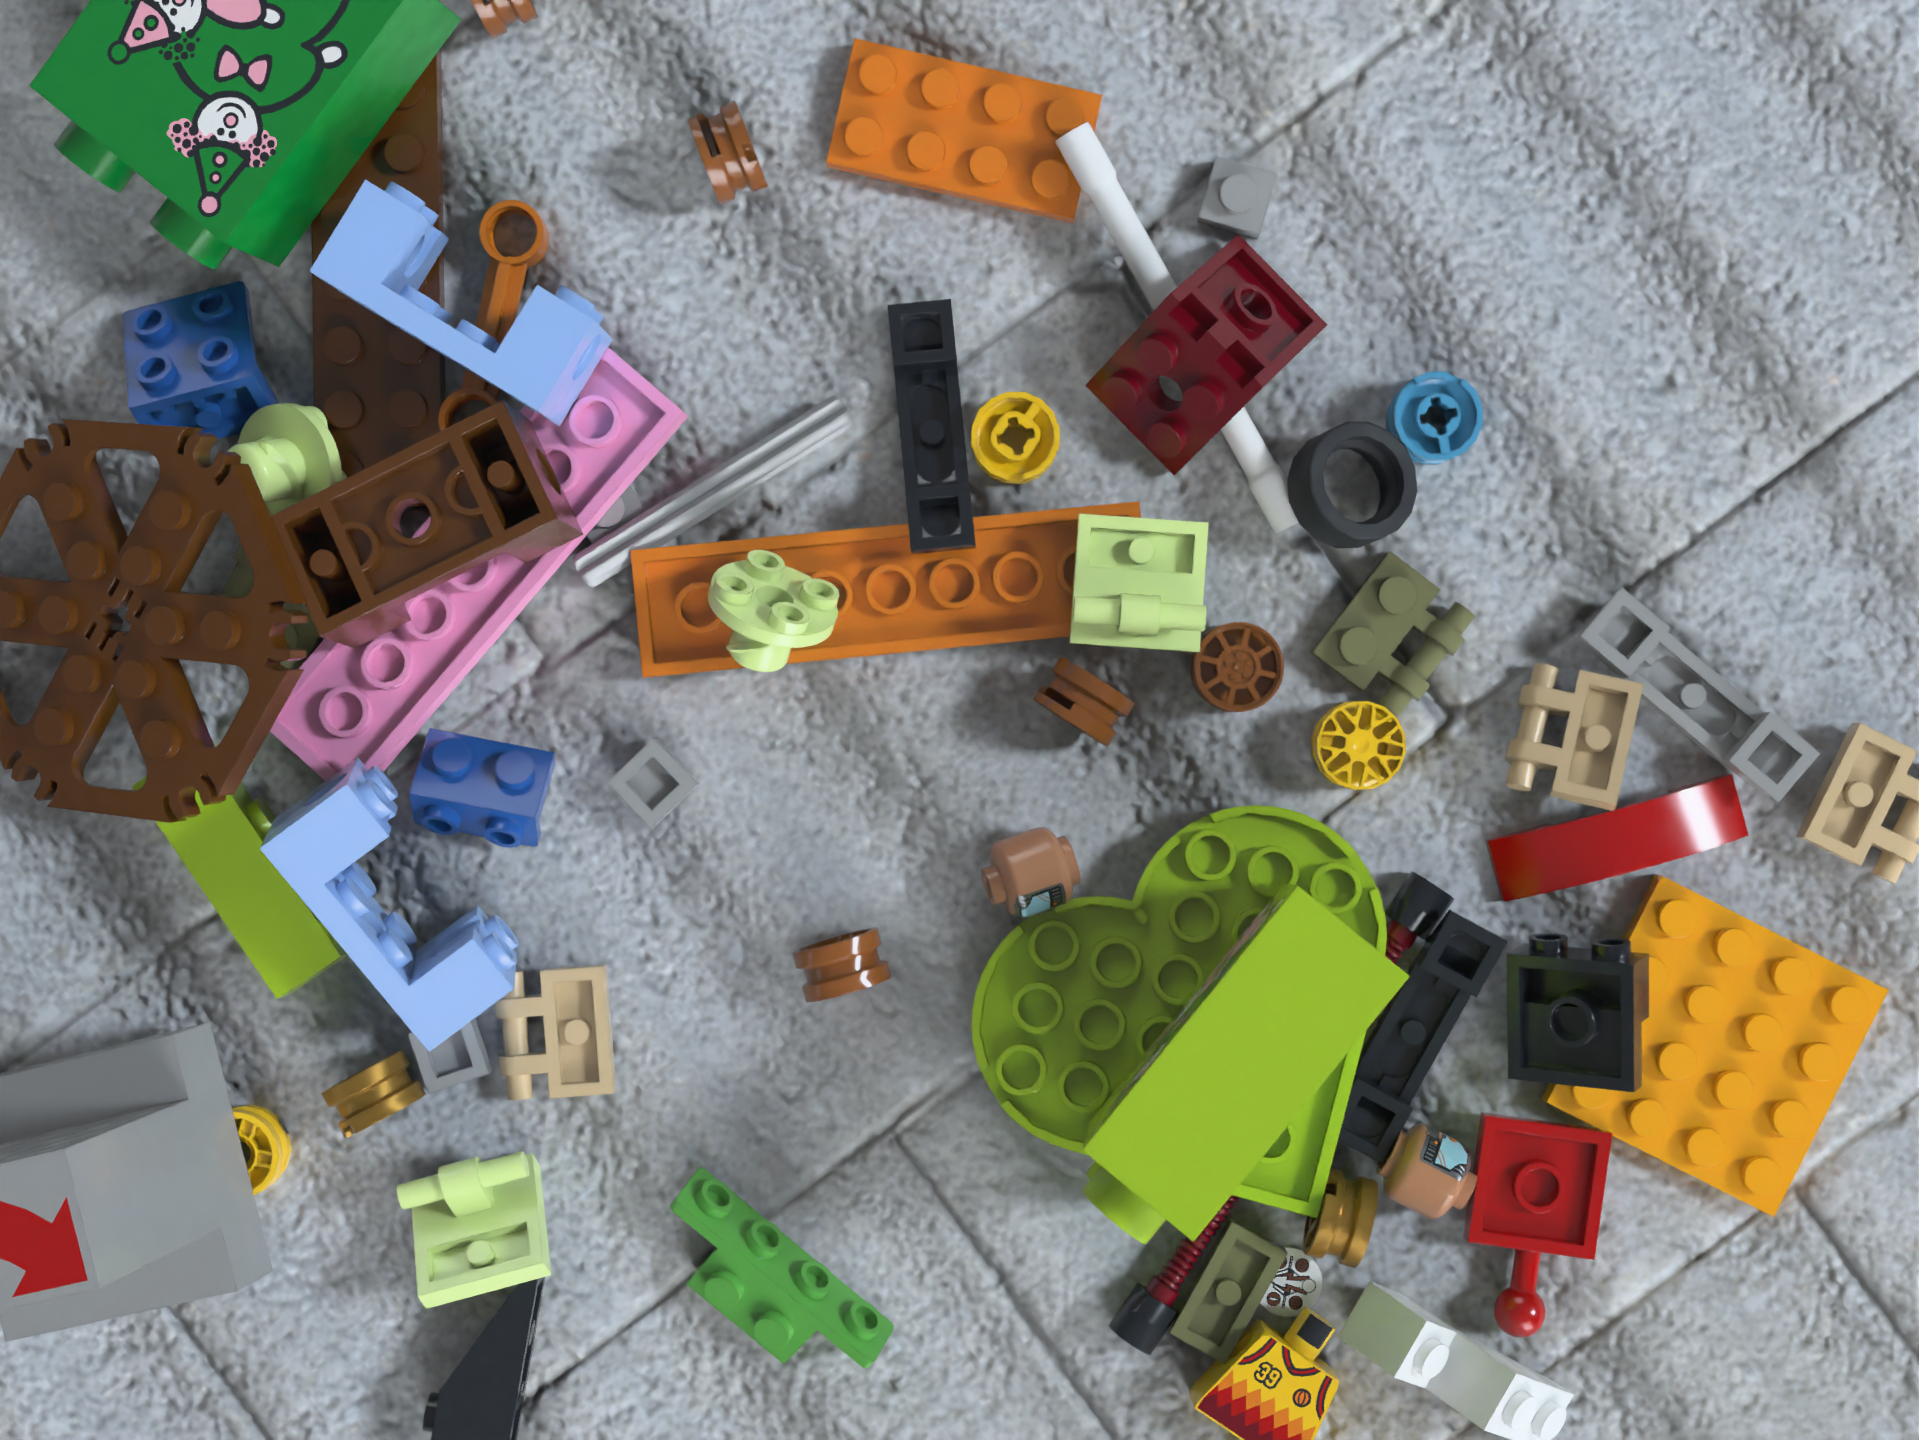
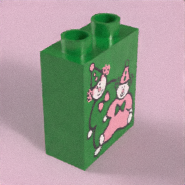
[29,0,462,270]

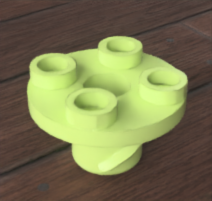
[227,403,347,516]
[707,550,840,672]

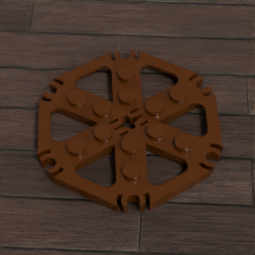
[0,419,308,823]

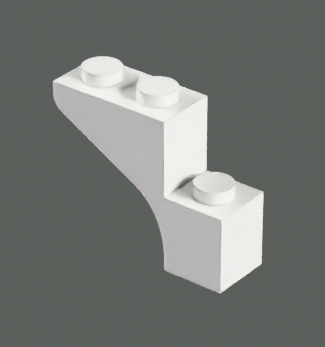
[1337,1281,1573,1440]

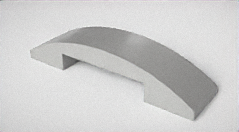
[1578,587,1821,803]

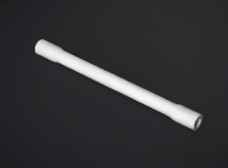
[1055,122,1298,534]

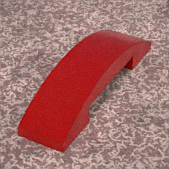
[1485,774,1749,902]

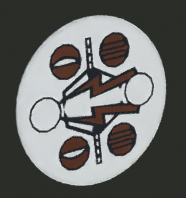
[1260,1247,1322,1317]

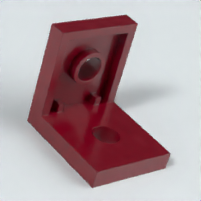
[1085,234,1328,476]

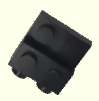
[1507,933,1649,1092]

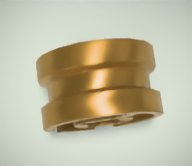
[321,1050,426,1138]
[1303,1168,1378,1268]

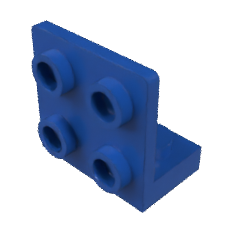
[122,281,279,439]

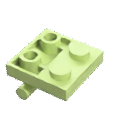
[1069,514,1209,653]
[397,1151,551,1309]

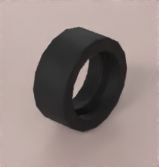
[1287,422,1418,549]

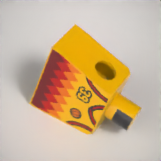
[1189,1306,1339,1440]

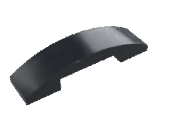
[887,299,976,555]
[1338,909,1508,1164]

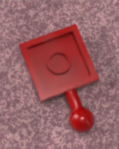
[1463,1112,1612,1338]

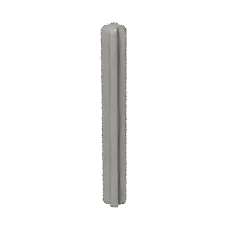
[573,396,854,587]

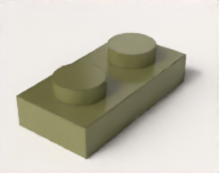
[1168,1217,1288,1364]

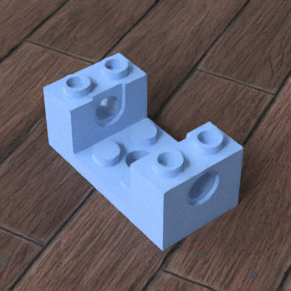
[310,180,613,426]
[260,757,519,1052]

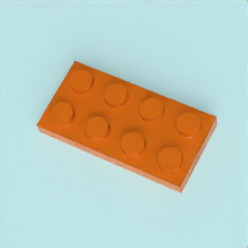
[826,38,1103,224]

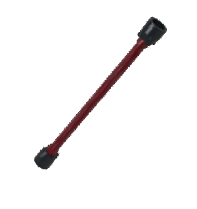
[1109,871,1455,1355]

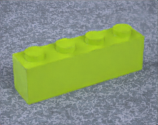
[131,742,348,999]

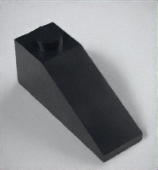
[423,1277,545,1440]

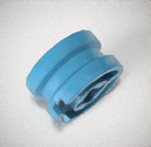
[1386,371,1483,465]

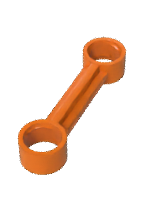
[438,200,549,431]

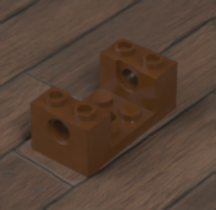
[271,400,583,648]

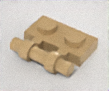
[1505,663,1644,811]
[1796,723,1919,884]
[494,964,616,1100]

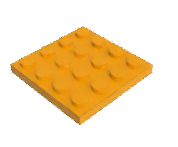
[1541,874,1889,1217]

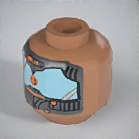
[981,827,1080,919]
[1376,1123,1477,1219]

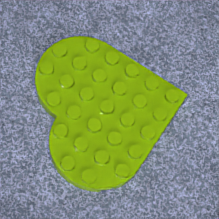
[971,805,1387,1219]

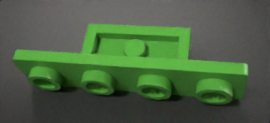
[670,1167,894,1369]

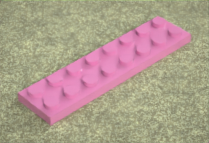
[270,347,689,781]

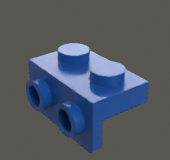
[409,728,555,848]

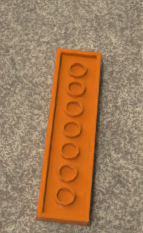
[630,501,1141,678]

